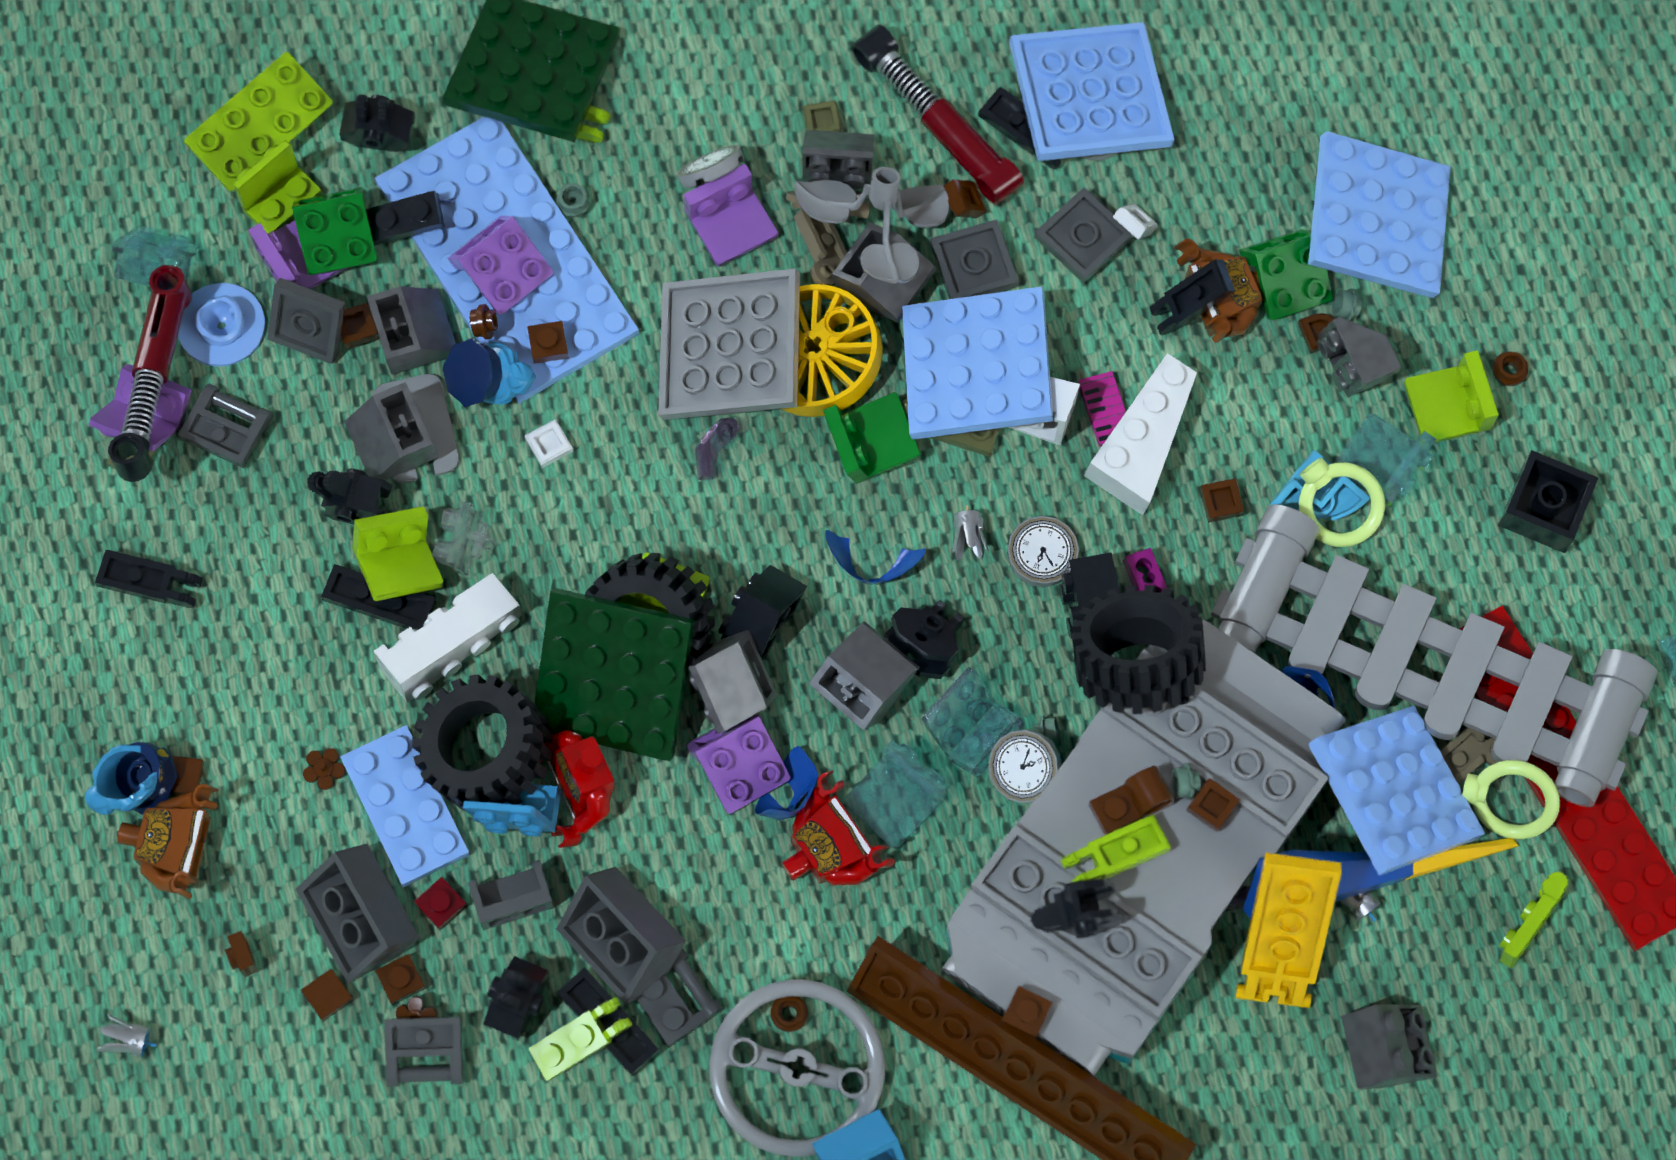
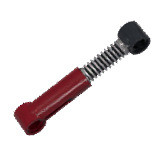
[850,24,1024,205]
[108,264,192,482]

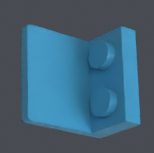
[463,784,562,837]

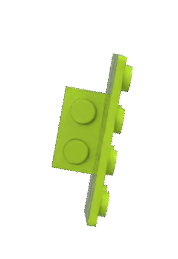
[184,52,333,192]

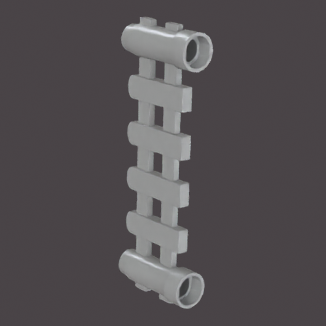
[1211,504,1658,807]

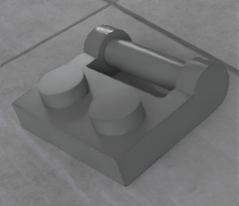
[178,383,273,468]
[636,948,724,1048]
[384,1016,463,1087]

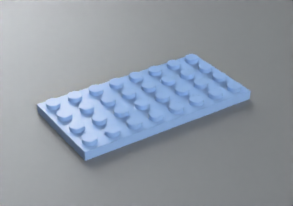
[375,117,639,404]

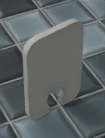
[373,374,459,483]

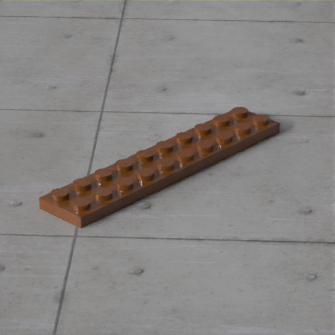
[847,936,1197,1160]

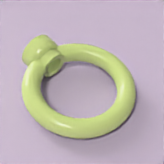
[1299,457,1385,547]
[1462,760,1560,839]

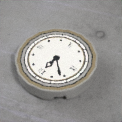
[676,145,745,188]
[1007,516,1079,588]
[988,729,1062,803]

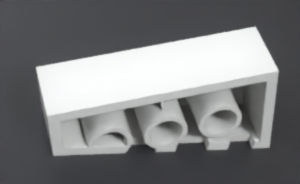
[1084,353,1197,515]

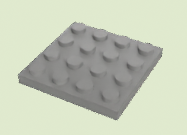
[658,268,800,420]

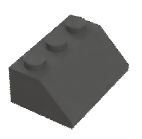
[295,843,419,984]
[556,867,686,1004]

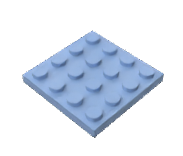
[1009,22,1174,161]
[1308,131,1450,298]
[902,287,1053,440]
[1308,706,1485,876]

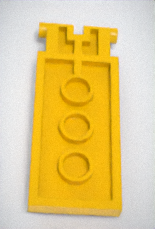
[1235,853,1341,1008]

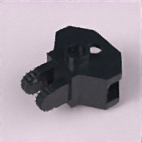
[339,94,415,152]
[307,468,392,524]
[884,600,965,679]
[1030,879,1124,939]
[483,956,549,1041]

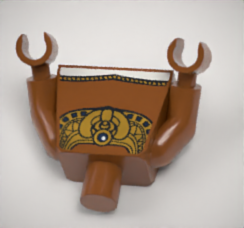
[1174,238,1262,343]
[117,784,218,899]

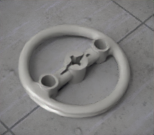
[709,980,885,1157]

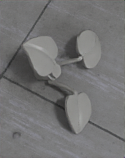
[795,167,949,283]

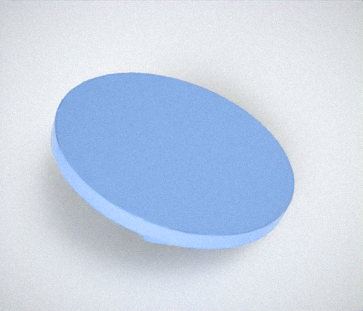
[178,283,265,367]

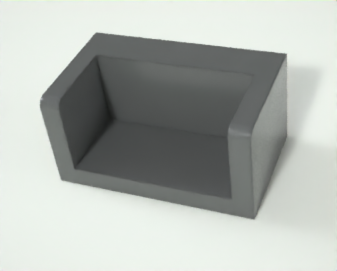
[468,860,554,930]

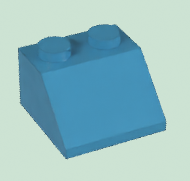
[812,1109,905,1160]

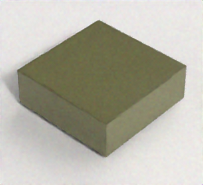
[802,100,843,132]

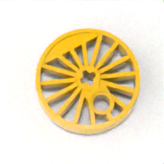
[781,284,883,417]

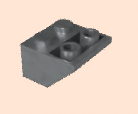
[802,130,875,189]
[832,222,936,322]
[367,286,456,375]
[1317,317,1402,398]
[344,382,438,480]
[809,621,920,730]
[689,630,777,733]
[1341,1004,1437,1089]

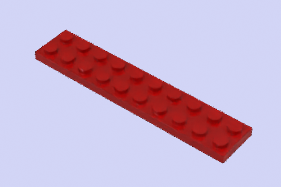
[1449,606,1676,952]

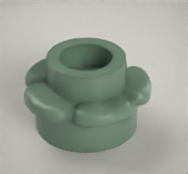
[555,183,590,217]
[1332,288,1362,321]
[1034,715,1061,746]
[1172,763,1200,800]

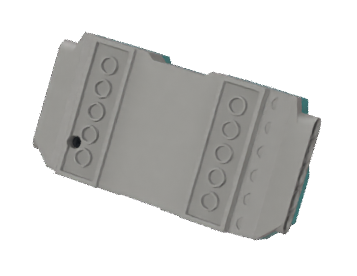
[942,619,1345,1076]

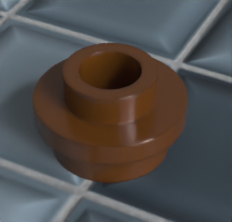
[470,304,498,340]
[1492,352,1528,386]
[771,996,808,1032]

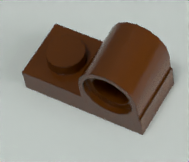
[1088,766,1174,835]

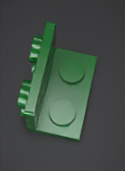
[292,187,377,275]
[1239,229,1333,320]
[823,392,921,484]

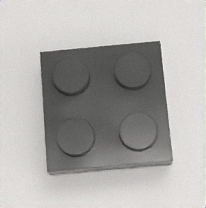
[1034,188,1133,284]
[930,219,1019,299]
[267,278,345,364]

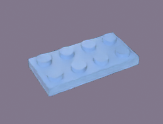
[340,725,470,887]

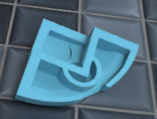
[1269,450,1370,521]

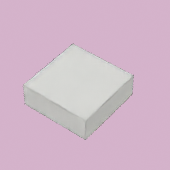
[1113,203,1158,240]
[525,419,573,468]

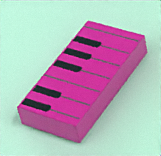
[1078,371,1126,447]

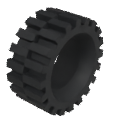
[585,553,715,671]
[1071,585,1206,714]
[412,674,553,810]

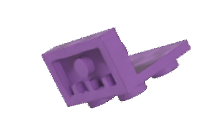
[683,164,778,267]
[447,215,553,315]
[248,220,347,289]
[89,363,192,451]
[686,714,790,814]

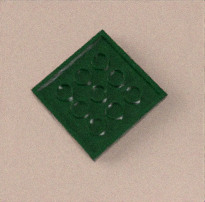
[442,0,620,142]
[534,588,695,762]

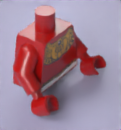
[542,730,614,848]
[781,770,895,886]

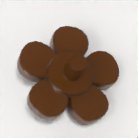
[303,748,345,790]
[396,996,438,1018]

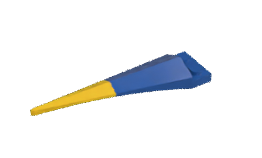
[1243,838,1519,920]

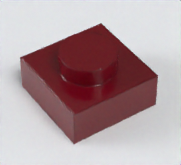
[414,877,467,931]

